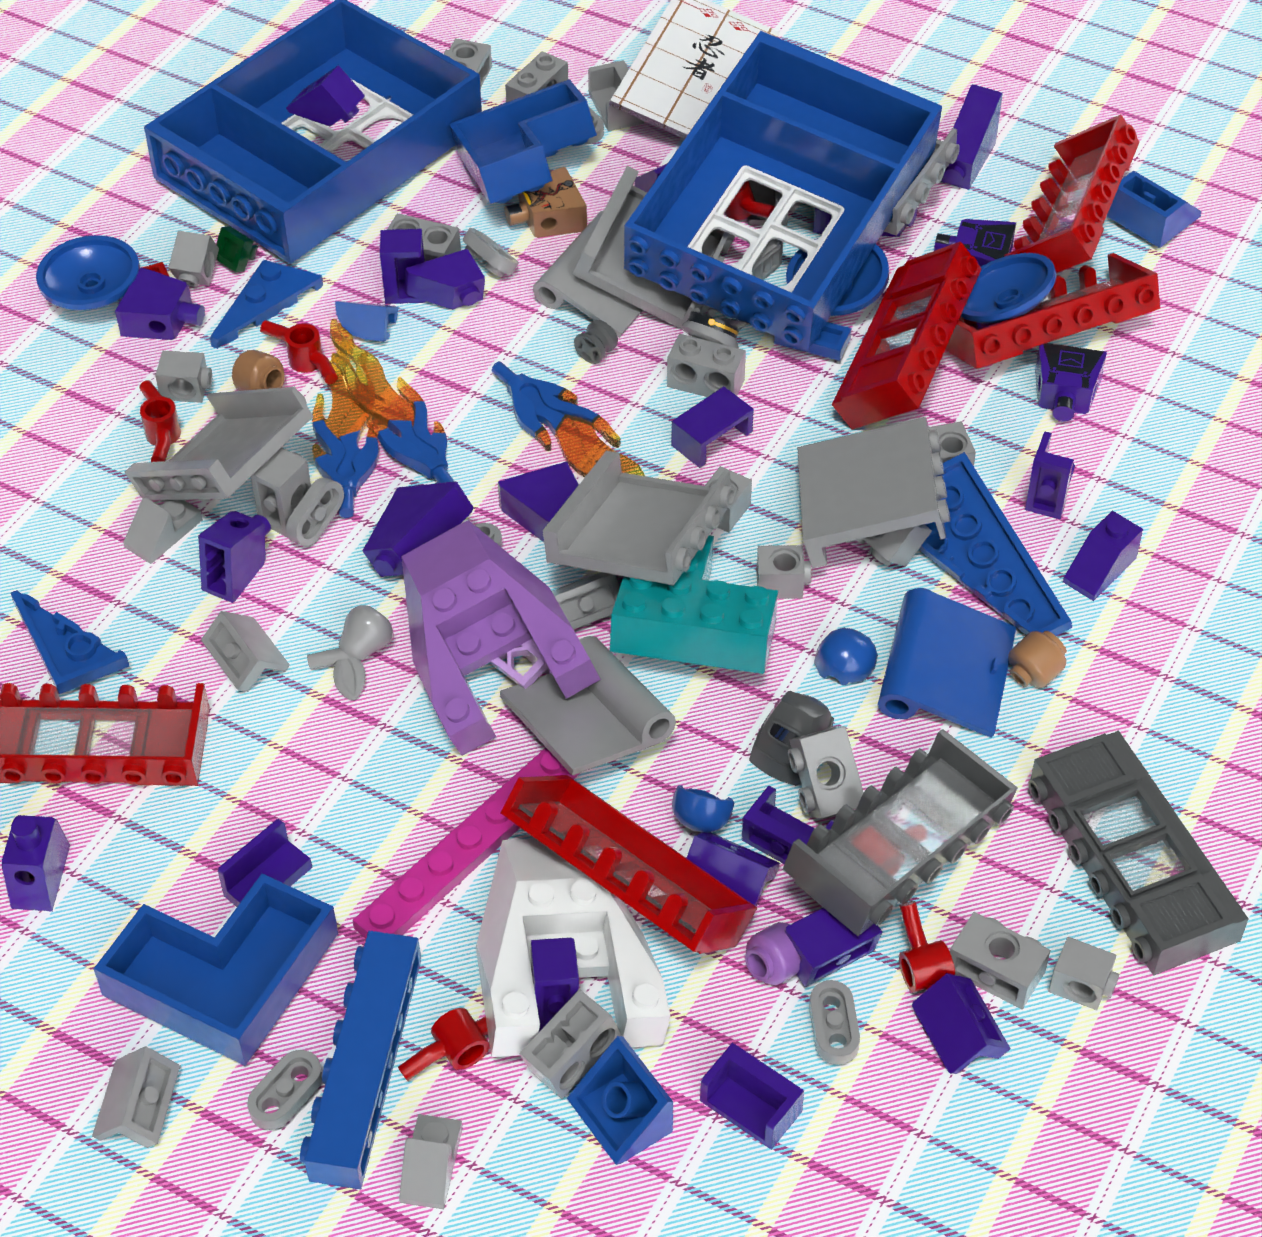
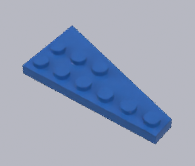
[918,452,1073,636]

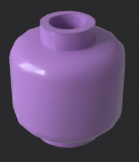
[745,922,802,985]

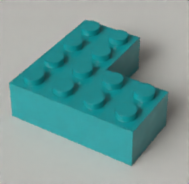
[610,535,779,674]

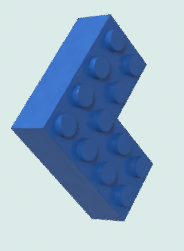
[449,79,597,204]
[93,874,338,1066]

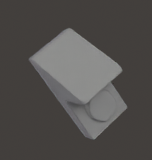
[123,497,203,564]
[399,1114,463,1210]

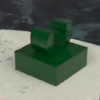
[216,226,258,272]

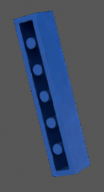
[300,930,421,1190]

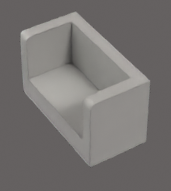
[588,60,644,132]

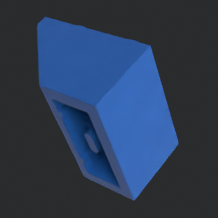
[1107,170,1202,248]

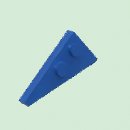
[210,260,323,349]
[10,590,129,694]

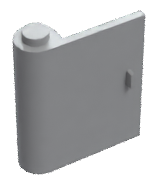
[533,210,643,338]
[500,636,676,776]

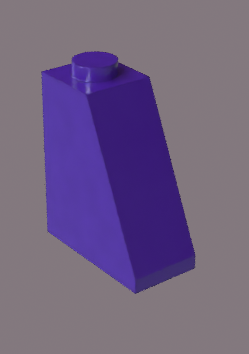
[940,84,1003,190]
[498,461,579,542]
[362,481,474,577]

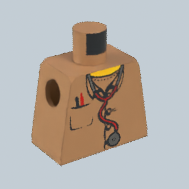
[504,167,587,238]

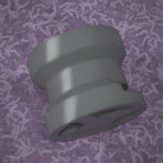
[574,320,618,364]

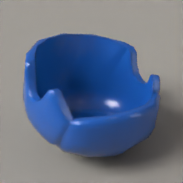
[814,627,878,685]
[672,785,734,833]

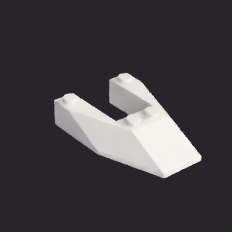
[476,838,670,1057]

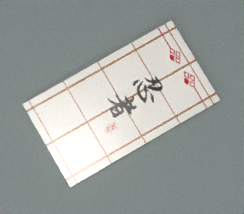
[609,0,780,139]

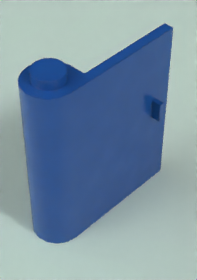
[878,588,1016,738]

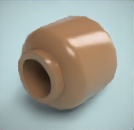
[232,350,285,391]
[1008,631,1067,688]

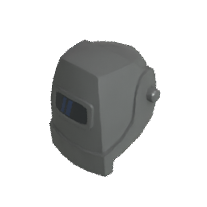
[749,691,834,786]

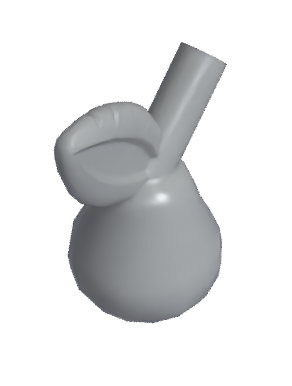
[307,605,393,701]

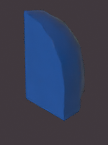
[335,301,399,342]

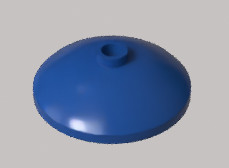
[36,235,140,311]
[786,238,889,316]
[961,253,1057,324]

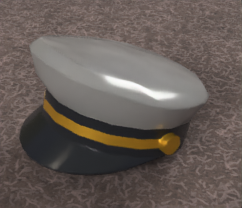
[681,311,750,348]

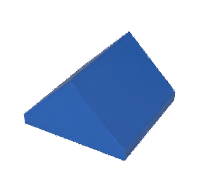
[567,1036,673,1165]

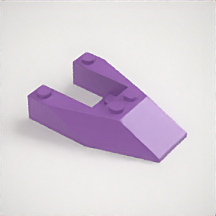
[401,520,601,756]

